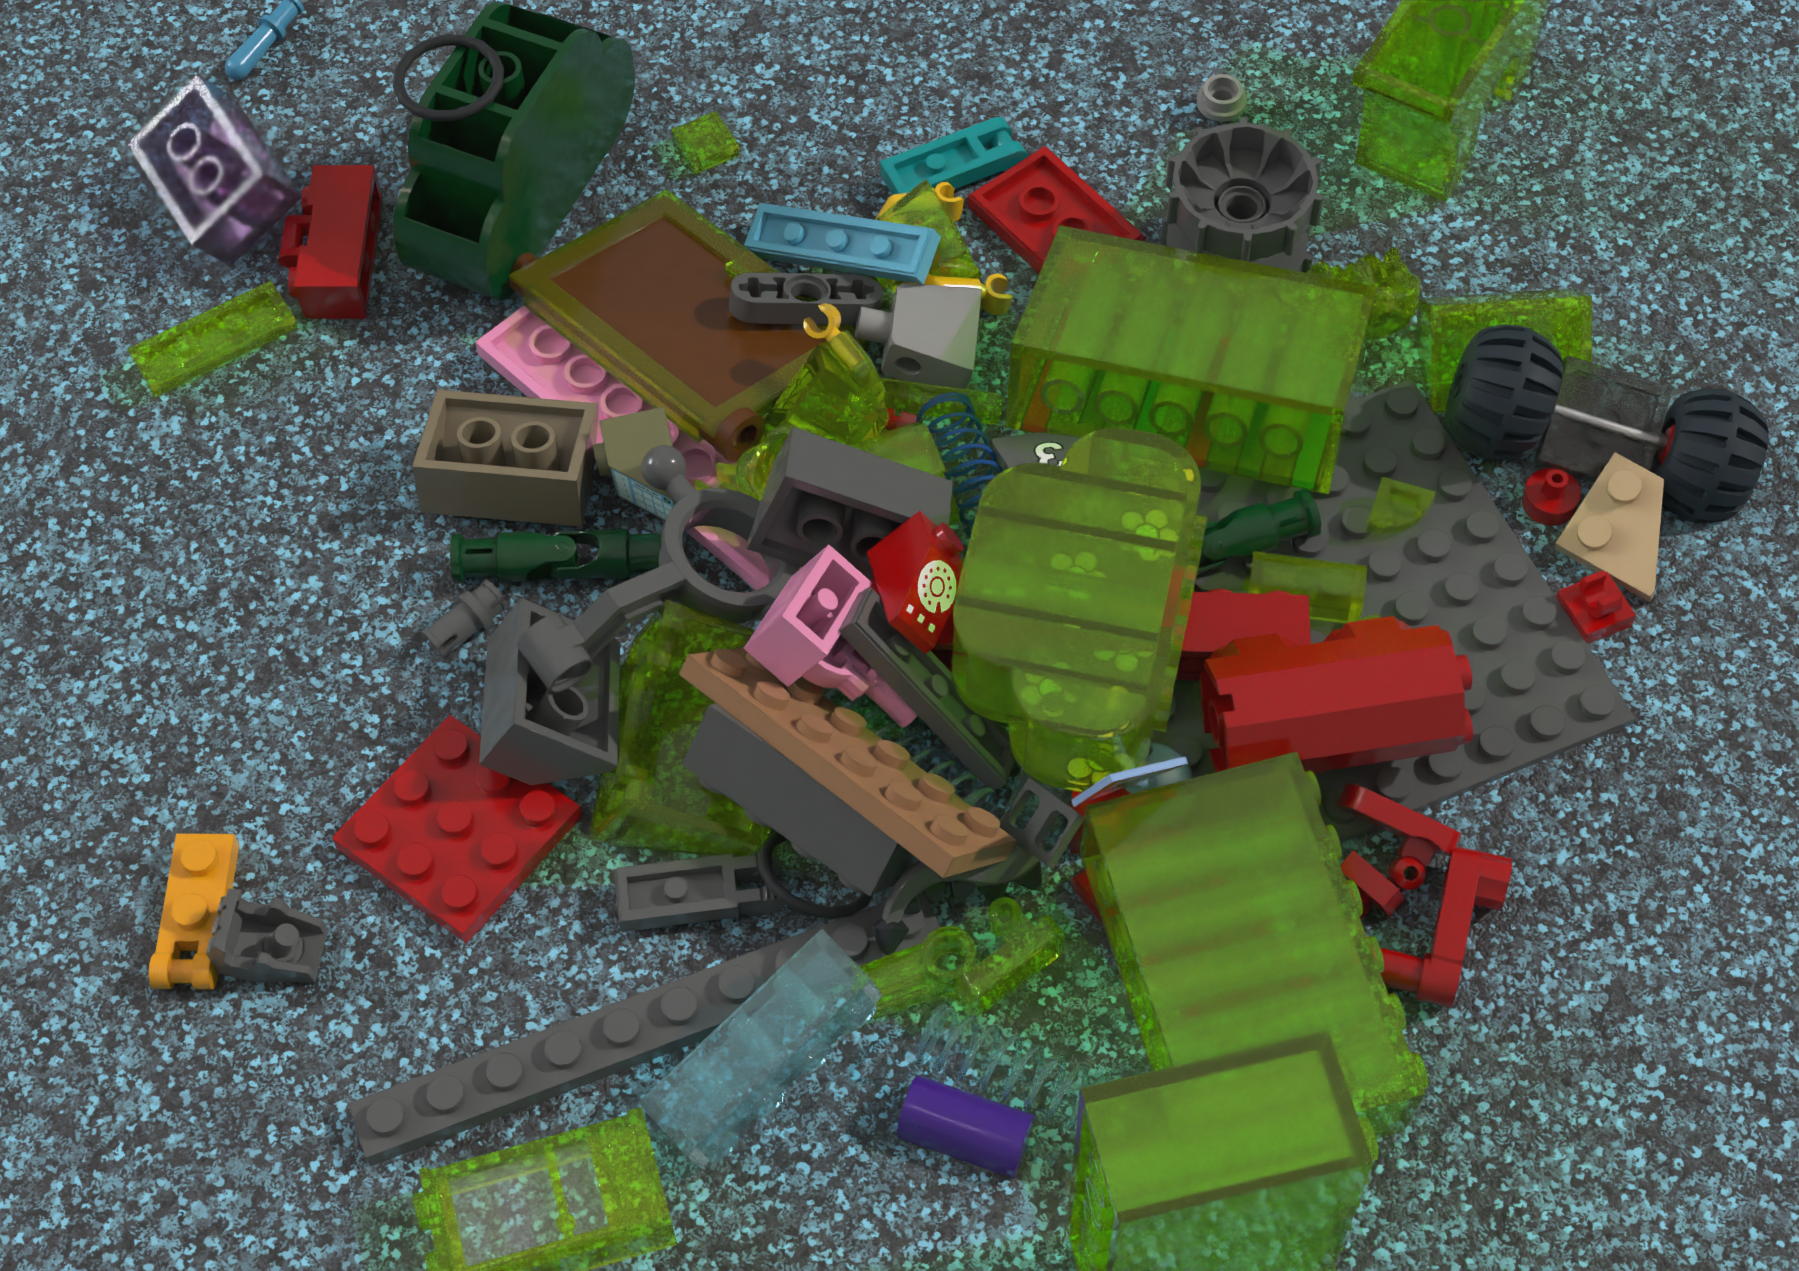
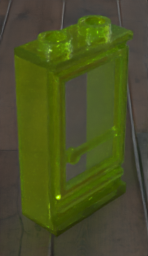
[413,1107,678,1271]

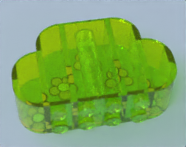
[952,428,1208,792]

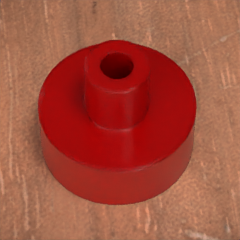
[1522,468,1581,526]

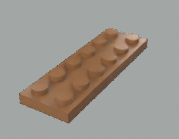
[679,647,1017,878]

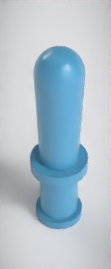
[225,0,304,80]

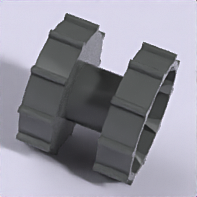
[1160,117,1324,324]

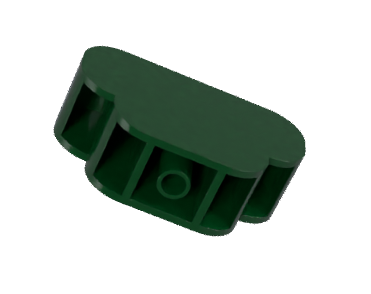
[393,1,635,300]

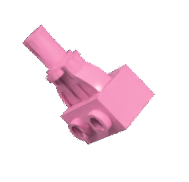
[744,545,918,728]

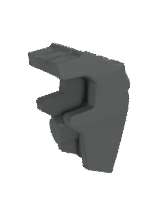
[206,889,328,983]

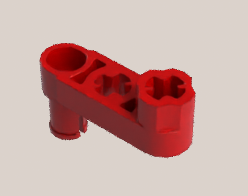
[1361,846,1512,1008]

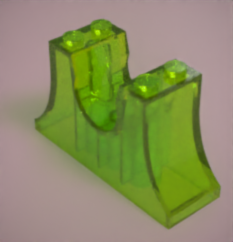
[1352,0,1550,202]

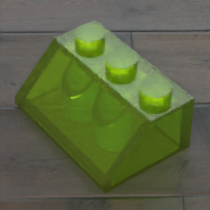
[1417,288,1592,413]

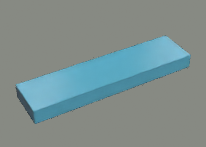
[742,203,941,285]

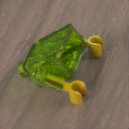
[757,303,900,462]

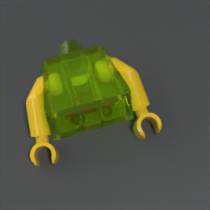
[849,179,1013,315]

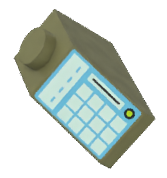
[593,407,676,521]

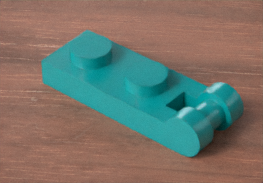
[879,117,1028,195]

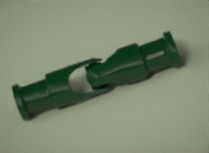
[1097,488,1322,590]
[450,529,661,584]

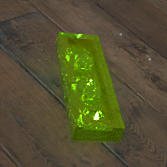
[128,281,298,397]

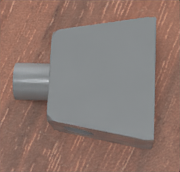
[855,283,982,398]

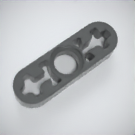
[728,272,883,325]

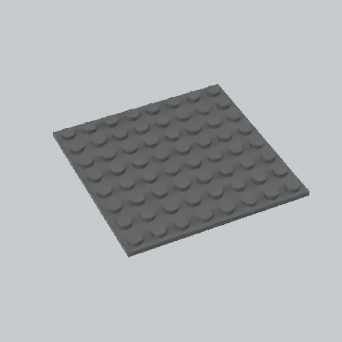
[1030,378,1636,889]

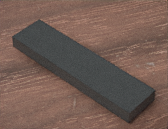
[838,587,1020,792]

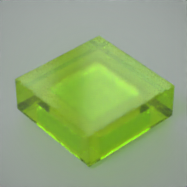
[671,111,740,174]

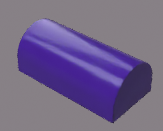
[897,1075,1036,1179]

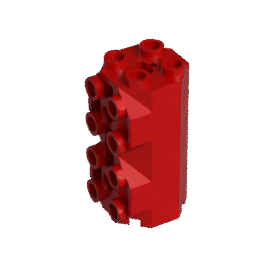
[1199,616,1473,786]

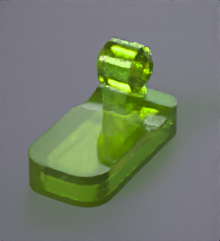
[954,897,1065,1018]

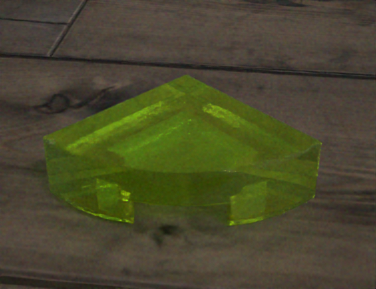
[1366,477,1436,533]

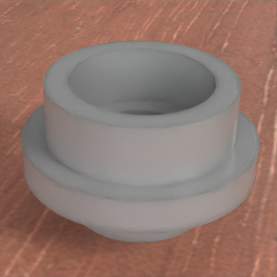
[1197,74,1247,122]

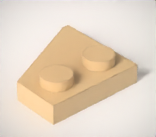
[1555,452,1664,603]

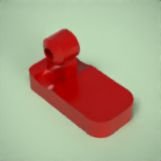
[1336,784,1461,890]

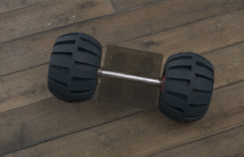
[1444,324,1769,523]

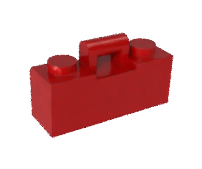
[278,165,383,319]

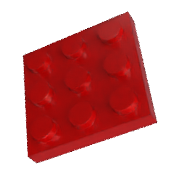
[332,715,583,944]

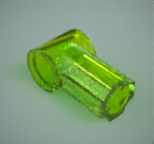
[855,926,978,1021]

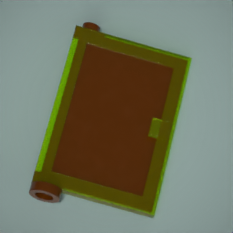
[509,189,870,462]

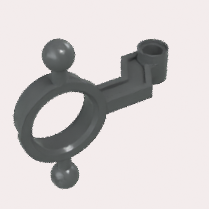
[517,445,800,693]

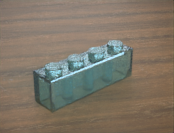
[638,929,883,1169]

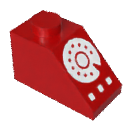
[867,510,967,654]

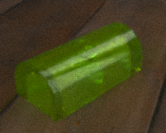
[1248,551,1367,623]

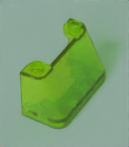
[590,599,770,857]

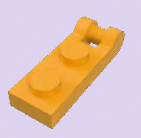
[149,833,240,990]

